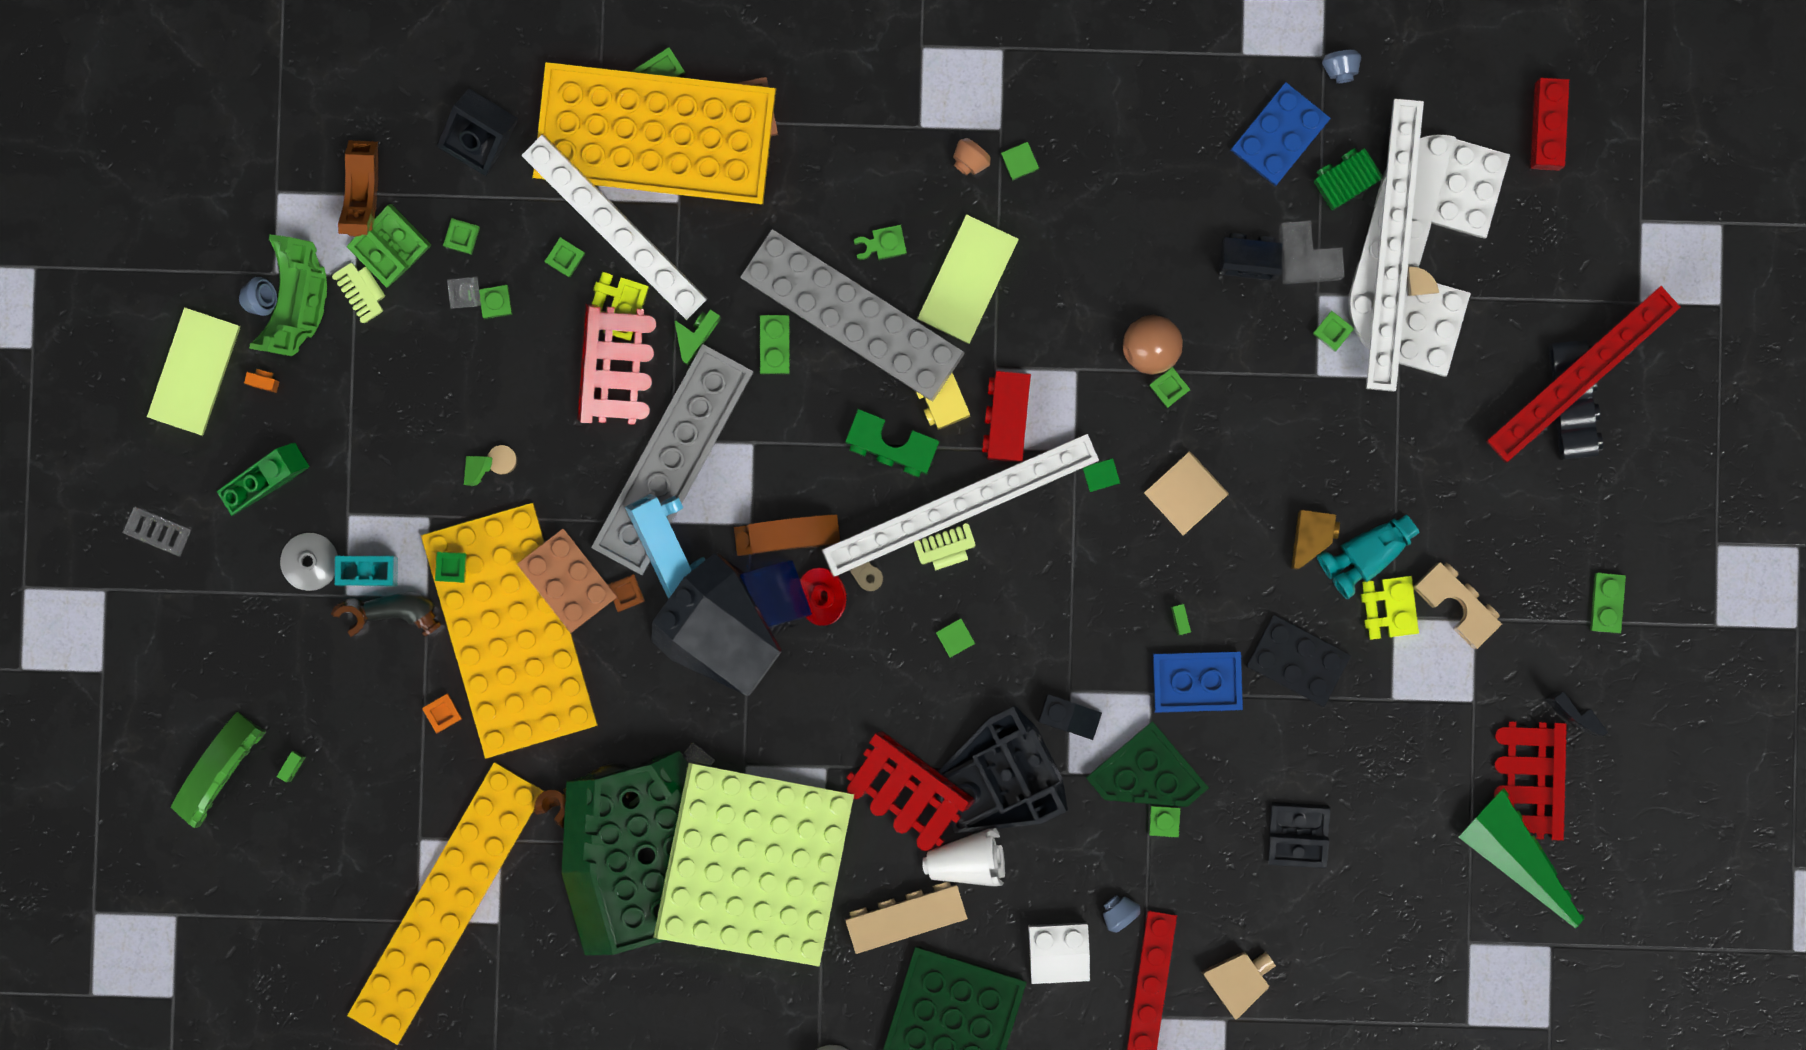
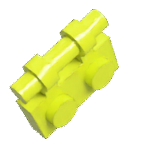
[592,272,649,342]
[1361,576,1419,640]

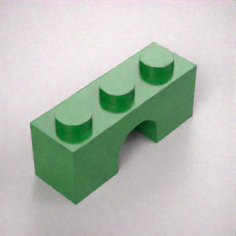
[845,409,939,478]

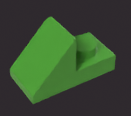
[675,309,721,366]

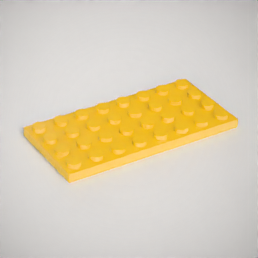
[533,62,776,204]
[421,503,598,759]

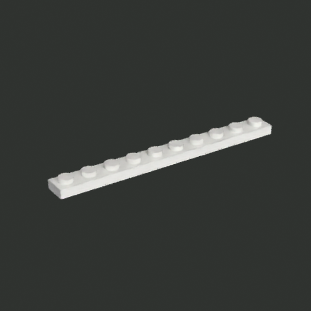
[1366,99,1424,392]
[822,434,1099,577]

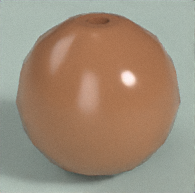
[1123,314,1183,375]

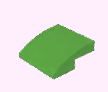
[346,204,431,288]

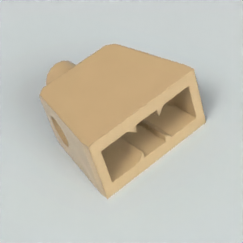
[1202,952,1276,1020]

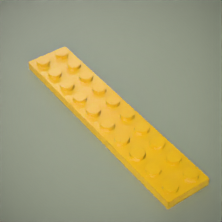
[347,762,544,1045]

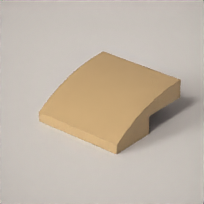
[1144,451,1229,536]

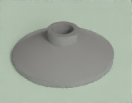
[280,533,338,591]

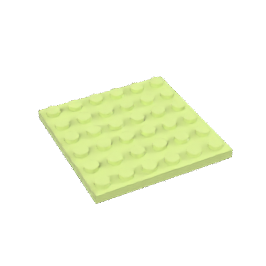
[653,763,854,966]

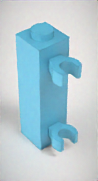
[625,494,705,599]

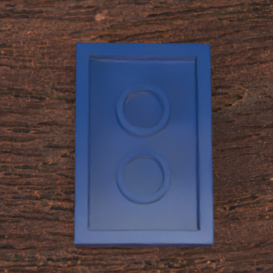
[1230,82,1331,186]
[1153,652,1243,713]

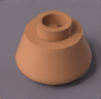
[953,138,991,175]

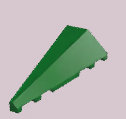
[1459,788,1585,929]

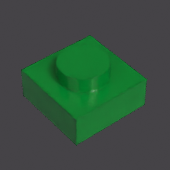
[435,552,467,583]

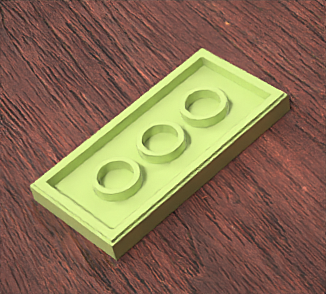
[917,215,1019,344]
[147,308,240,436]

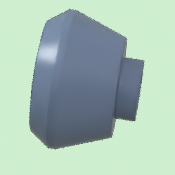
[1322,50,1361,83]
[239,277,277,316]
[1103,895,1140,933]

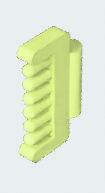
[332,263,385,323]
[914,523,975,571]

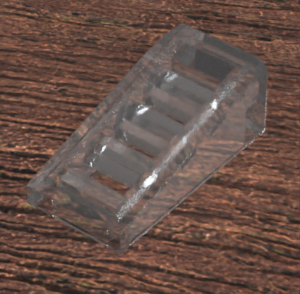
[123,507,191,556]

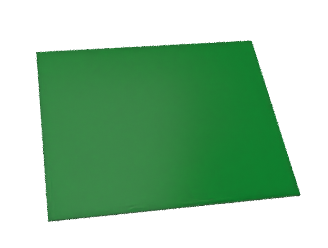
[1083,458,1120,492]

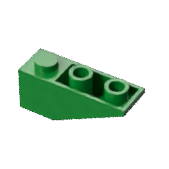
[217,442,309,516]

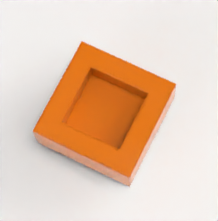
[244,369,279,393]
[422,694,463,733]

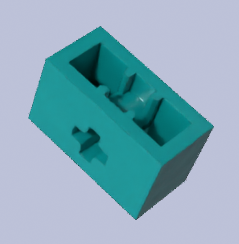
[335,556,398,586]

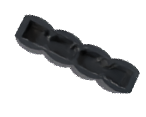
[1549,340,1603,460]

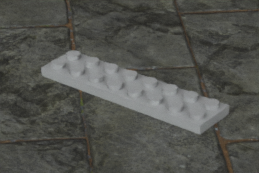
[740,229,965,402]
[591,344,754,576]

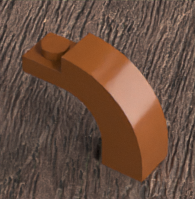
[338,140,378,237]
[734,515,840,556]

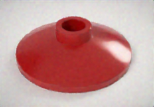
[797,568,846,626]

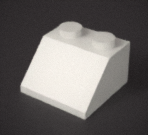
[1028,922,1090,984]

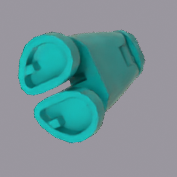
[1316,514,1420,599]

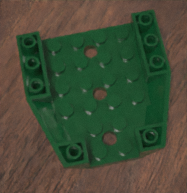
[562,750,688,955]

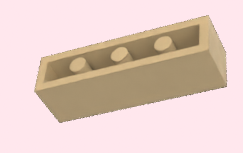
[845,881,968,954]

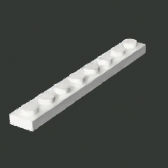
[521,135,708,320]

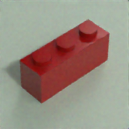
[1531,78,1569,171]
[982,371,1031,463]

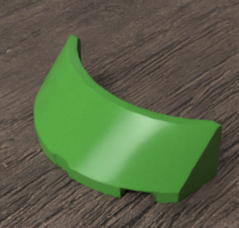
[249,234,327,356]
[171,712,266,828]

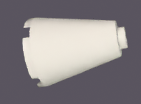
[923,828,1005,887]

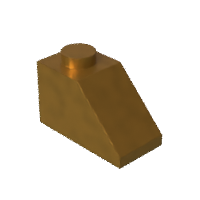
[1291,510,1340,570]

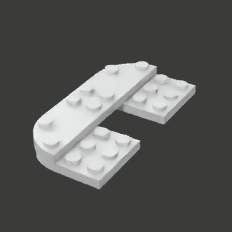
[1348,135,1510,377]

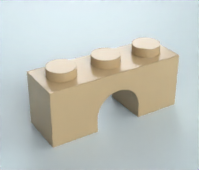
[1413,562,1502,649]

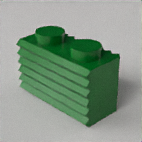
[1314,148,1383,211]

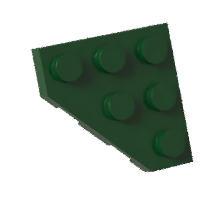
[1085,721,1209,807]

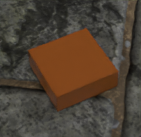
[608,575,645,612]

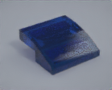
[740,560,812,628]

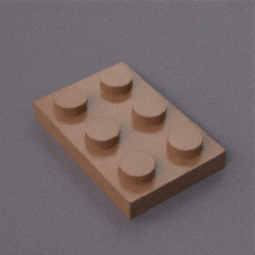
[517,529,617,633]

